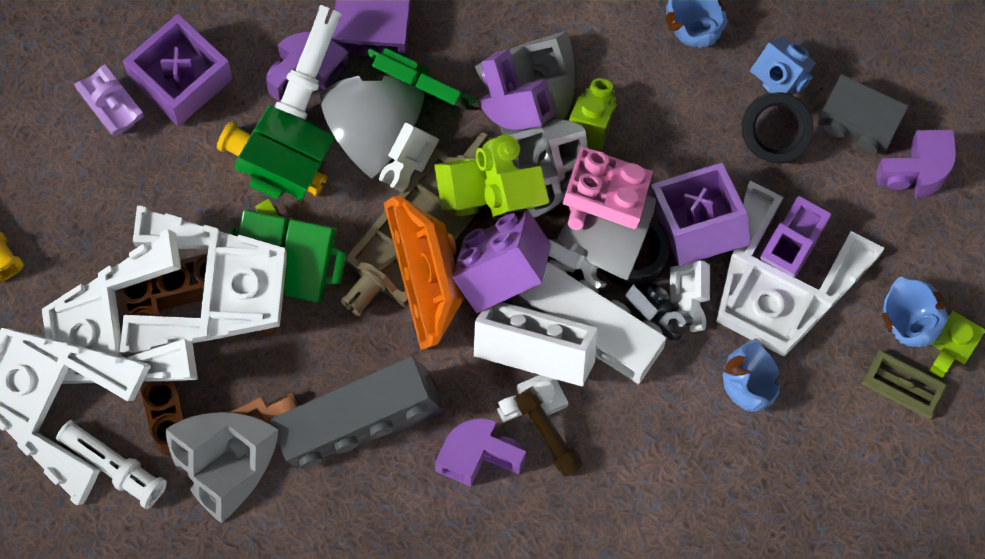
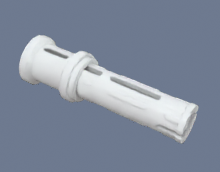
[275,5,342,120]
[56,420,167,509]

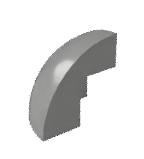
[475,31,575,120]
[320,76,424,179]
[500,119,587,218]
[557,195,656,280]
[166,412,278,523]

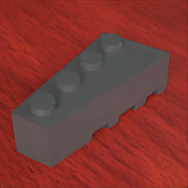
[271,356,446,469]

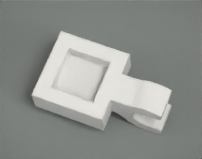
[379,122,439,193]
[549,239,607,288]
[670,260,710,332]
[497,375,568,423]

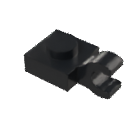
[625,283,694,340]

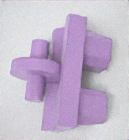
[74,64,144,138]

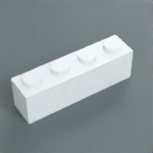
[512,259,667,384]

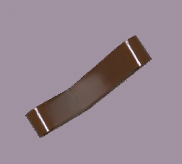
[118,253,208,457]

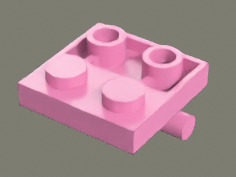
[563,146,653,230]

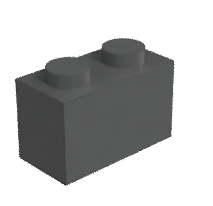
[818,74,908,155]

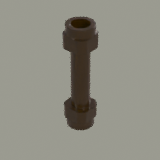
[513,386,583,477]

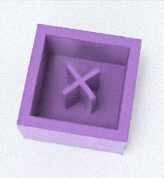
[123,14,232,127]
[651,162,751,266]
[452,209,551,313]

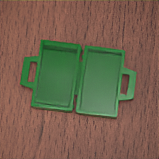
[368,48,480,110]
[234,105,335,201]
[228,210,347,303]

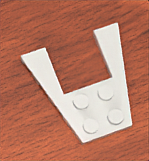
[716,181,884,357]
[119,206,287,357]
[42,229,198,384]
[0,328,151,505]

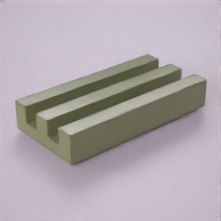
[862,349,949,420]

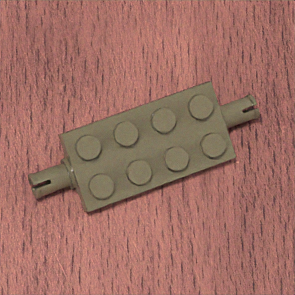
[341,132,493,316]

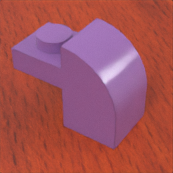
[266,32,349,102]
[479,49,556,130]
[876,130,956,199]
[761,195,831,278]
[435,419,526,487]

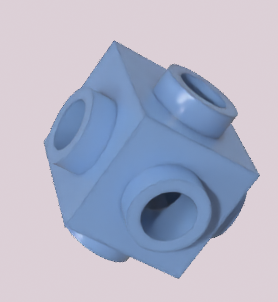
[750,36,816,95]

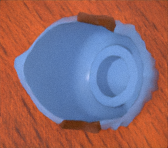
[666,0,728,48]
[882,276,949,348]
[722,338,782,412]

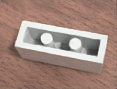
[474,302,598,386]

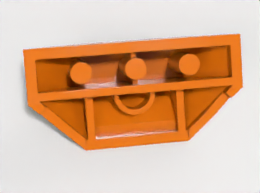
[383,195,464,350]

